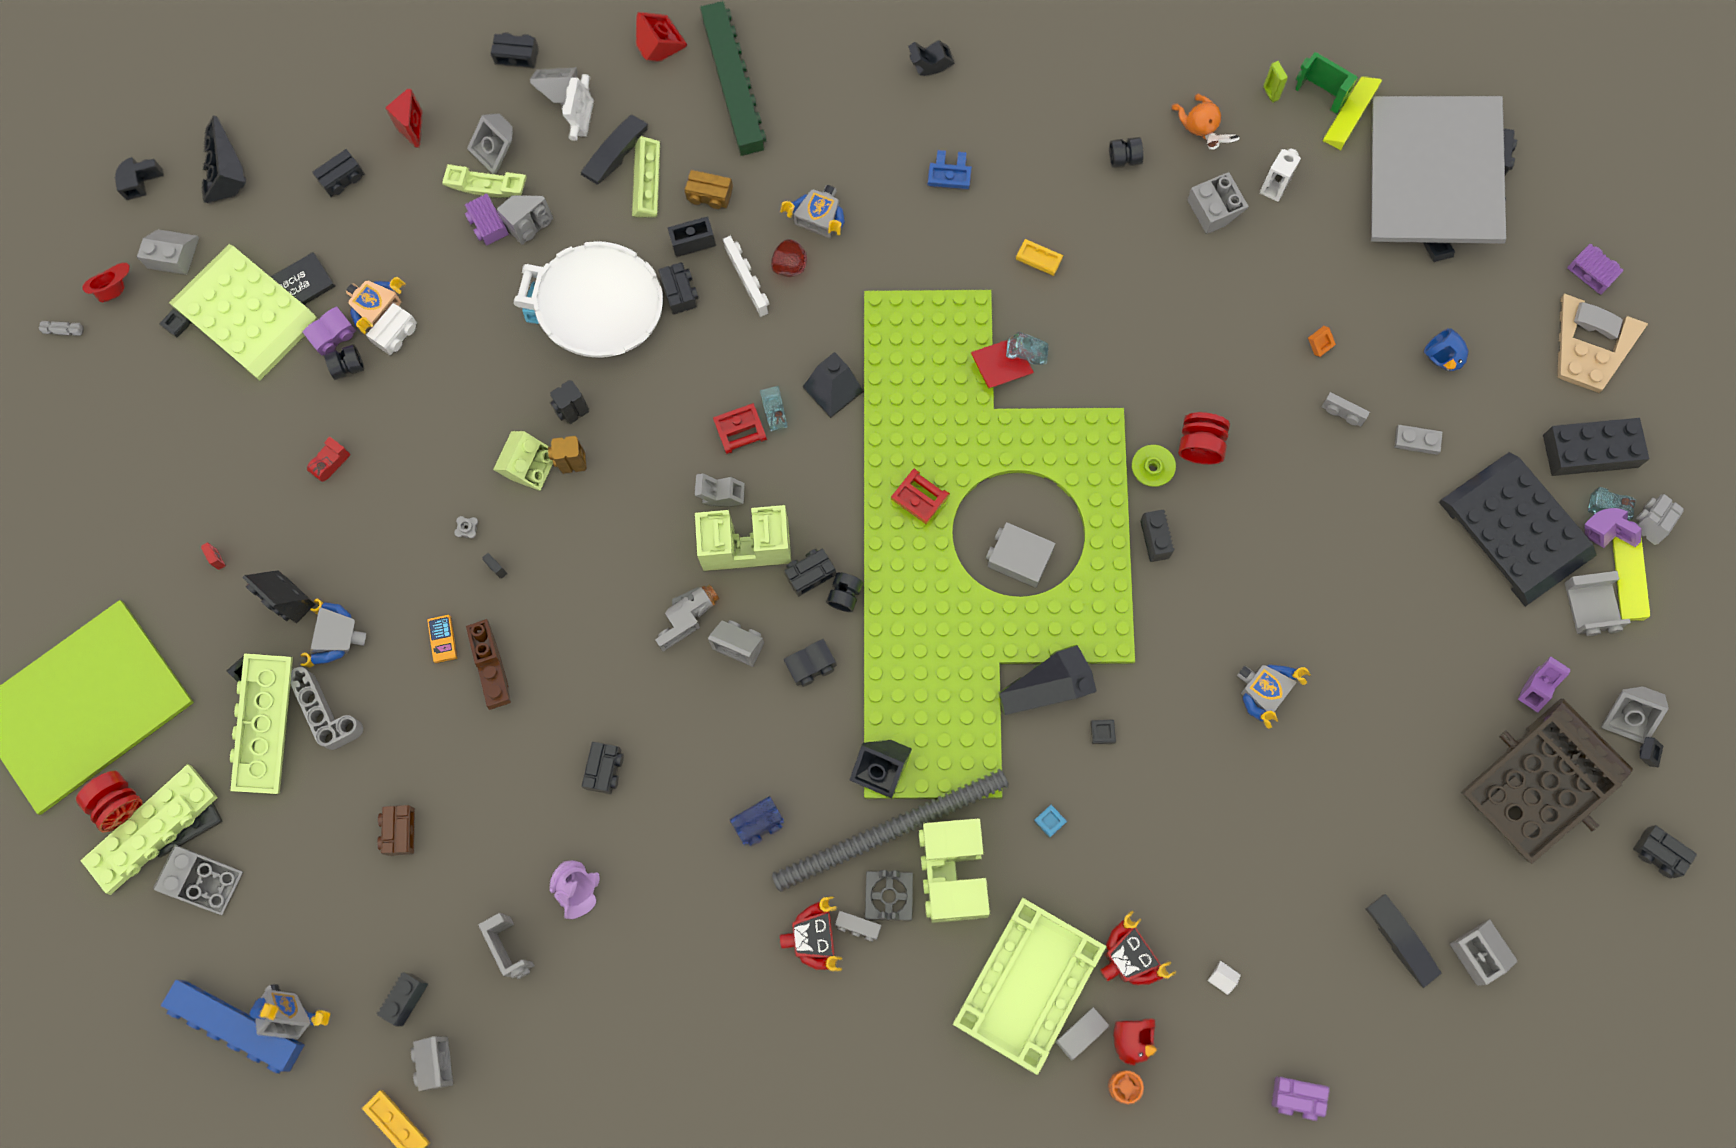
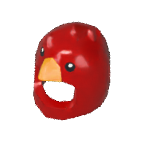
[1114,1018,1157,1066]

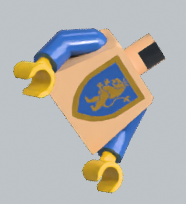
[346,277,406,334]

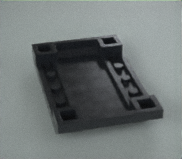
[1439,452,1597,607]

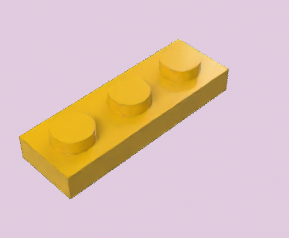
[362,1090,430,1148]

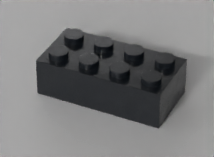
[1543,418,1649,476]

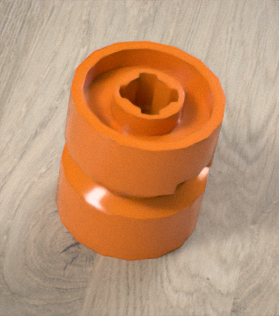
[1108,1071,1144,1104]

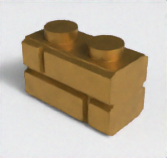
[685,170,733,209]
[548,436,587,474]

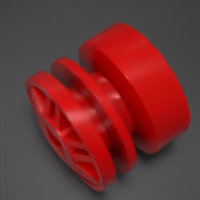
[1178,412,1230,465]
[76,770,143,833]

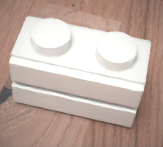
[366,303,417,355]

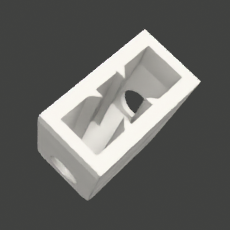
[1260,149,1301,202]

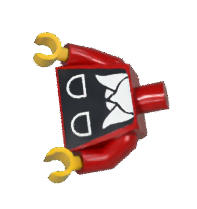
[780,896,842,971]
[1100,911,1176,985]

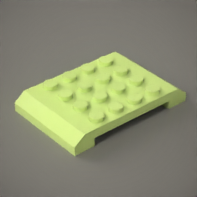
[169,244,319,381]
[953,898,1106,1075]

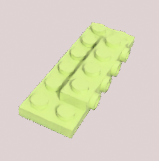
[230,654,293,794]
[81,764,218,895]

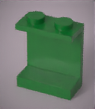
[1295,52,1358,114]

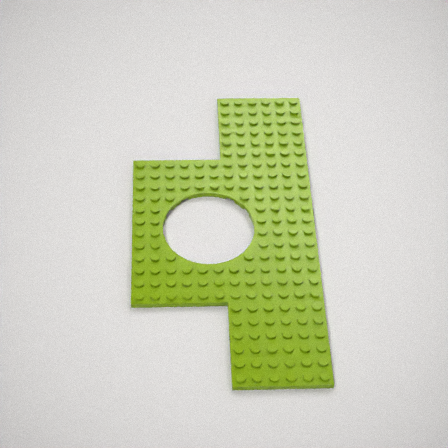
[864,290,1135,799]

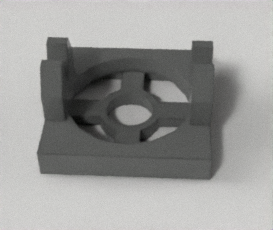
[865,870,913,921]

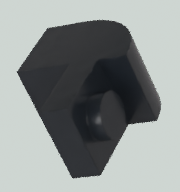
[908,40,955,76]
[115,157,164,201]

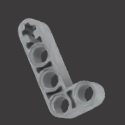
[290,667,363,750]

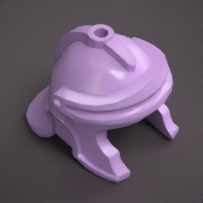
[550,860,600,919]

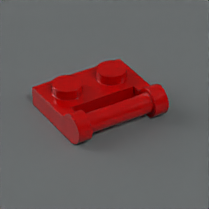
[713,403,767,454]
[891,468,950,525]

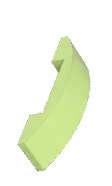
[442,165,526,198]

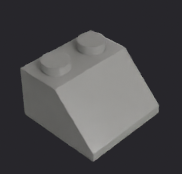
[137,229,199,275]
[708,620,764,667]
[411,1036,453,1091]

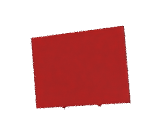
[971,337,1034,389]

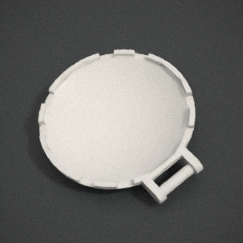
[513,242,663,357]

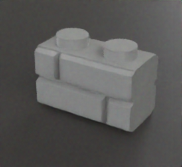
[1636,494,1684,545]

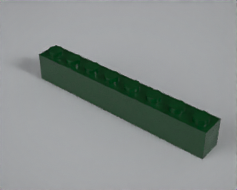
[700,1,767,156]

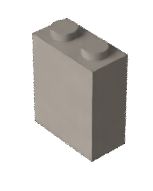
[986,522,1055,588]

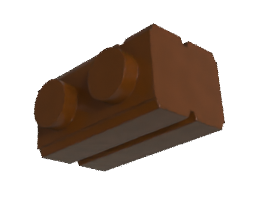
[377,805,415,856]

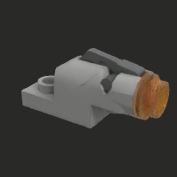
[655,585,719,651]

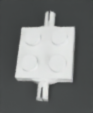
[562,74,594,141]

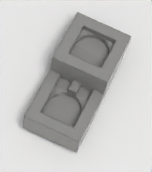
[1574,302,1623,340]
[1056,1007,1109,1061]

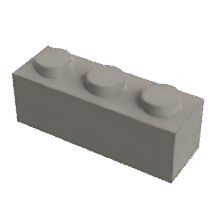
[835,911,881,942]

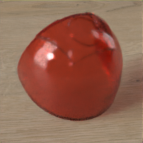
[771,239,807,277]

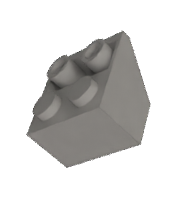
[1187,172,1249,234]
[497,196,553,245]
[1450,919,1517,986]

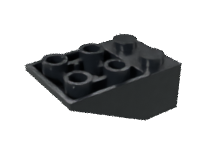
[242,570,316,624]

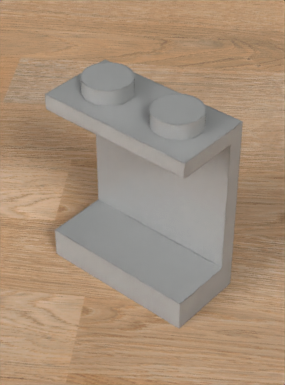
[1564,571,1631,636]
[478,913,534,979]

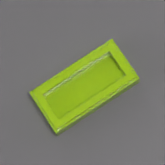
[1263,61,1288,102]

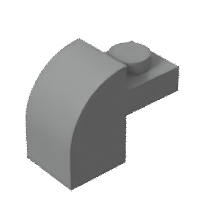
[695,473,745,507]

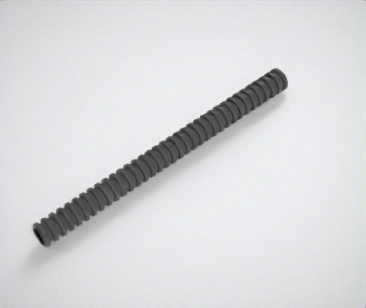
[772,769,1009,892]

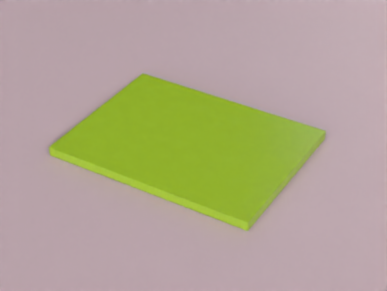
[0,600,194,815]

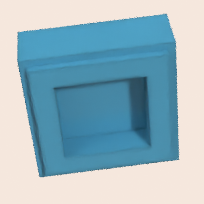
[1034,805,1067,838]

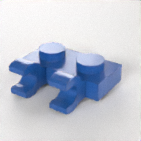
[928,150,971,189]

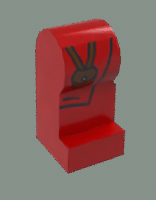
[307,436,351,481]

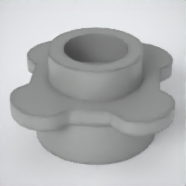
[454,516,478,538]

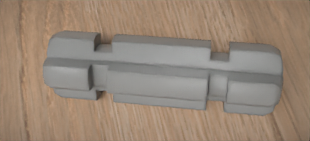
[39,321,83,336]

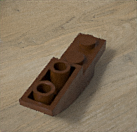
[466,619,511,710]

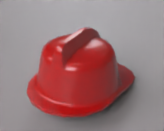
[82,263,130,302]

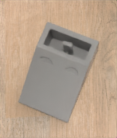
[153,844,243,915]

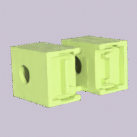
[695,505,791,571]
[919,819,990,923]

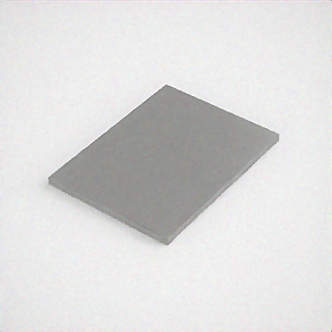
[1371,96,1506,243]

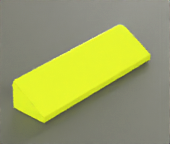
[1323,77,1382,150]
[1612,537,1650,621]

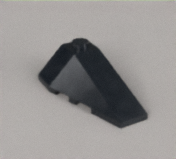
[202,115,246,203]
[999,645,1097,715]

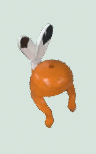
[1172,94,1240,149]

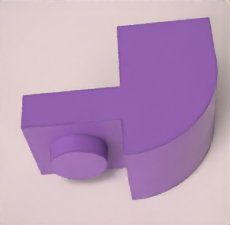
[1585,508,1642,548]
[1518,656,1571,712]

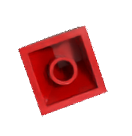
[636,12,687,61]

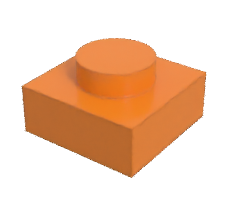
[1308,326,1336,357]

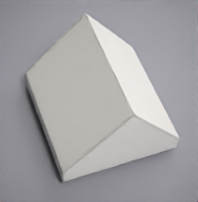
[1207,961,1241,995]

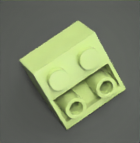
[493,431,553,490]

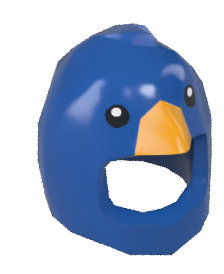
[1424,328,1469,371]

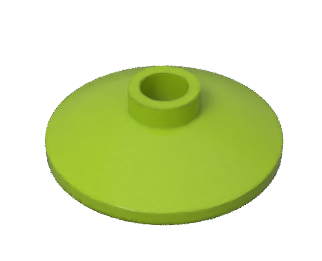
[1132,445,1176,487]

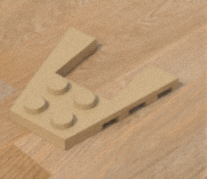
[1557,294,1648,393]

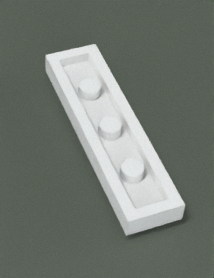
[723,236,769,317]

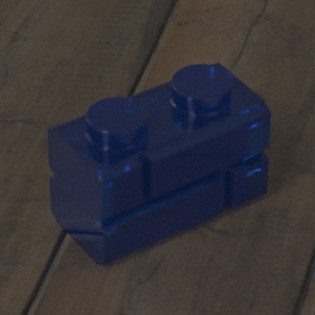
[730,796,784,846]

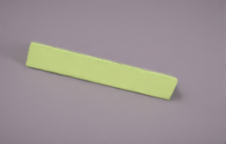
[632,136,660,217]

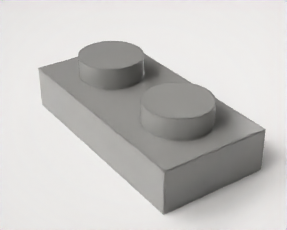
[1322,392,1370,427]
[1394,425,1442,455]

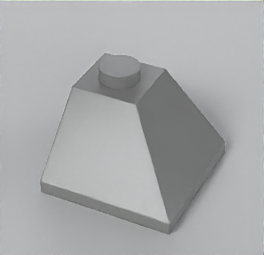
[530,67,577,105]
[467,114,513,175]
[1601,686,1669,744]

